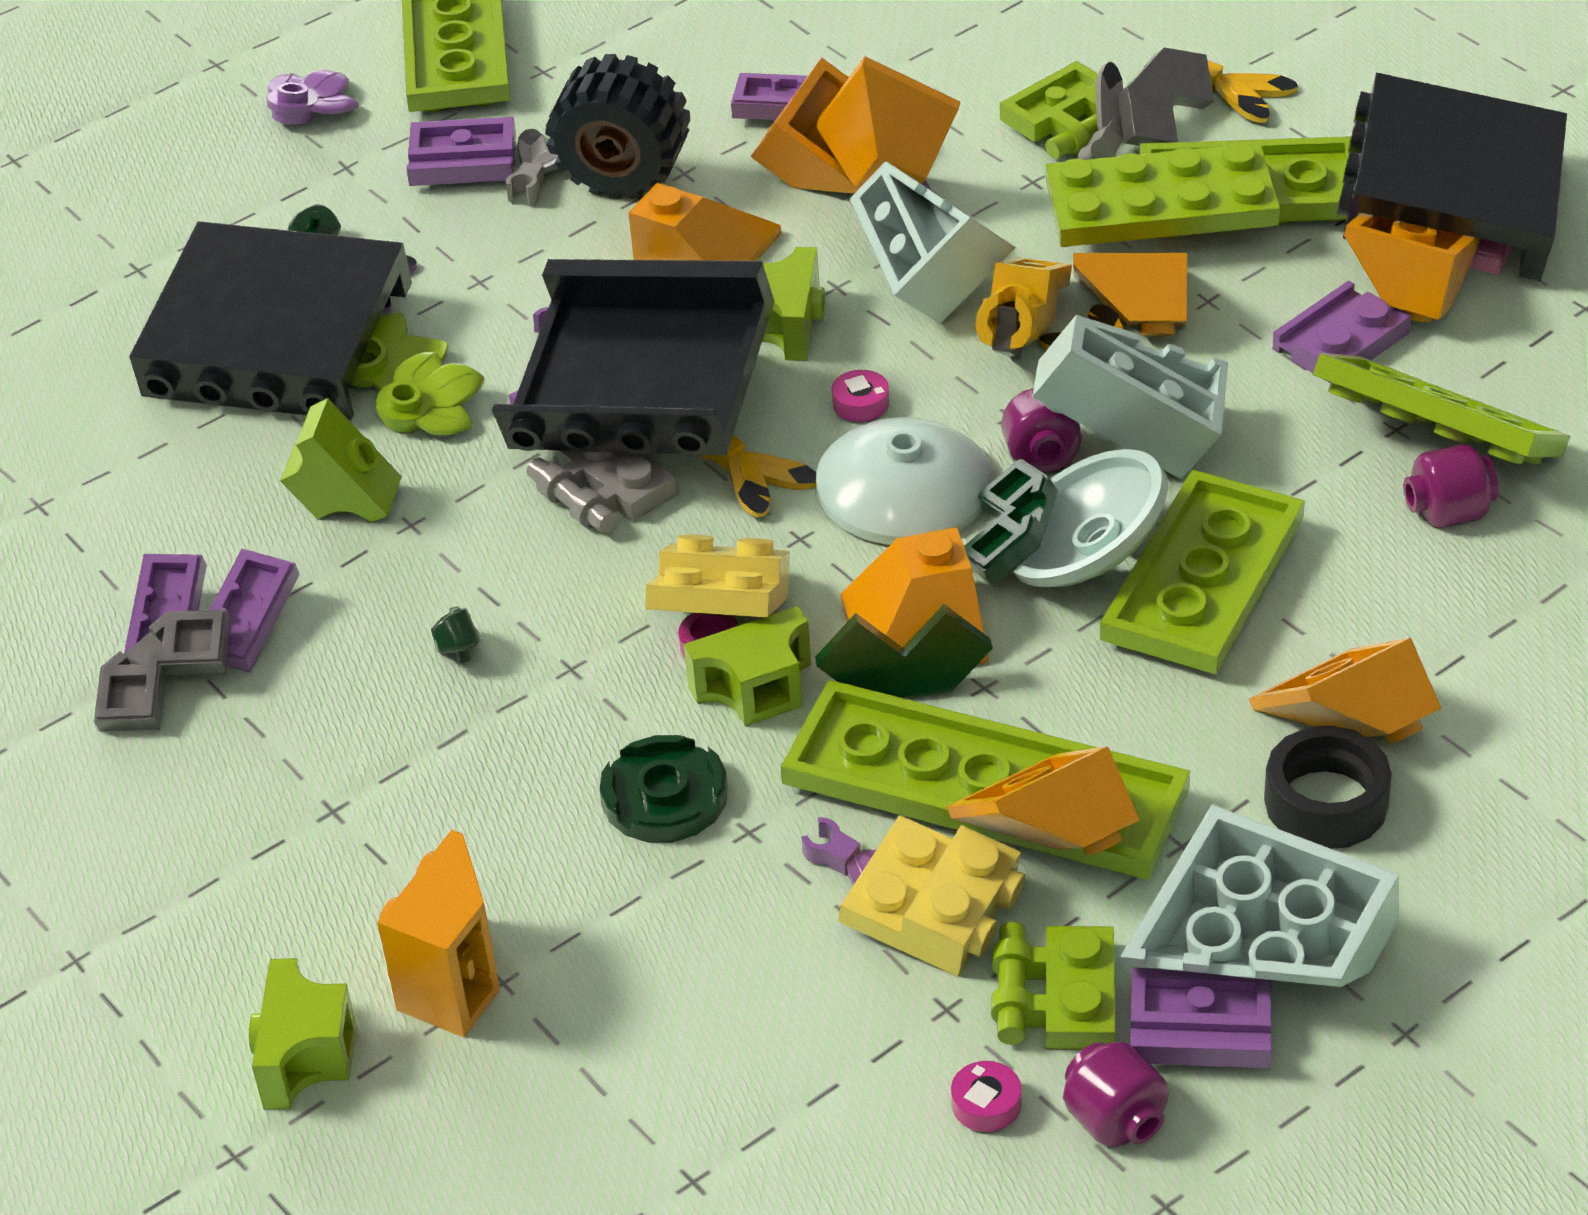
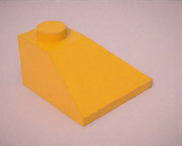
[816,56,960,189]
[750,57,858,194]
[628,183,781,261]
[1344,213,1480,322]
[1073,253,1187,337]
[841,527,988,664]
[1249,638,1441,743]
[946,746,1140,855]

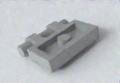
[526,451,678,533]

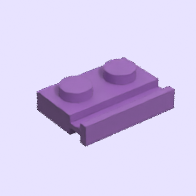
[406,116,516,186]
[1272,280,1411,384]
[1130,967,1272,1068]

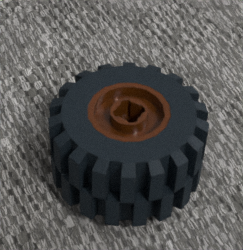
[545,54,691,199]

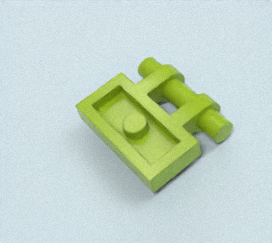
[999,61,1098,159]
[991,921,1115,1050]

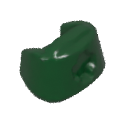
[288,204,341,236]
[431,606,482,664]

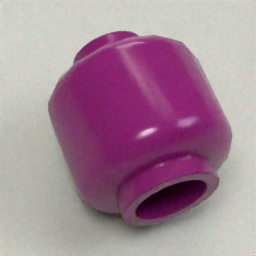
[1001,388,1082,474]
[1403,444,1498,528]
[1063,1042,1169,1147]

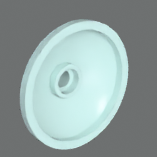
[816,417,992,545]
[1012,449,1168,588]

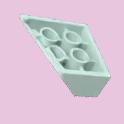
[1120,805,1399,987]

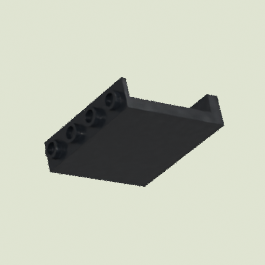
[1337,72,1567,281]
[129,221,412,421]
[492,259,775,455]

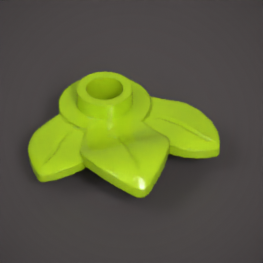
[351,313,448,391]
[376,352,484,435]

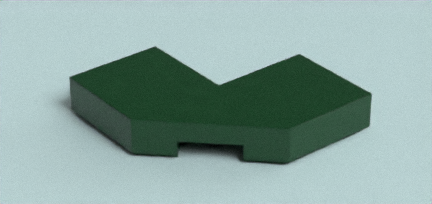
[964,459,1058,586]
[815,604,993,697]

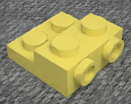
[645,534,790,617]
[838,815,1026,977]

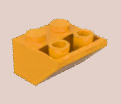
[377,829,500,1038]

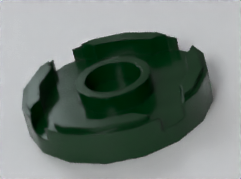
[600,735,728,843]

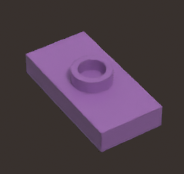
[731,73,807,120]
[210,548,300,672]
[124,553,207,653]

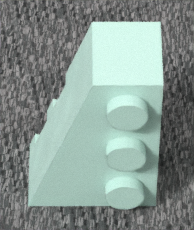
[850,161,1016,324]
[1032,315,1228,479]

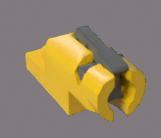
[975,257,1072,359]

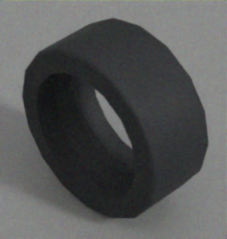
[1264,726,1392,849]

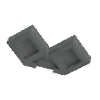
[1117,47,1214,146]
[94,609,232,732]

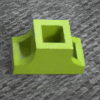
[762,247,825,361]
[280,398,402,523]
[683,606,812,726]
[249,958,357,1110]

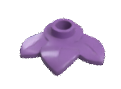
[267,70,359,125]

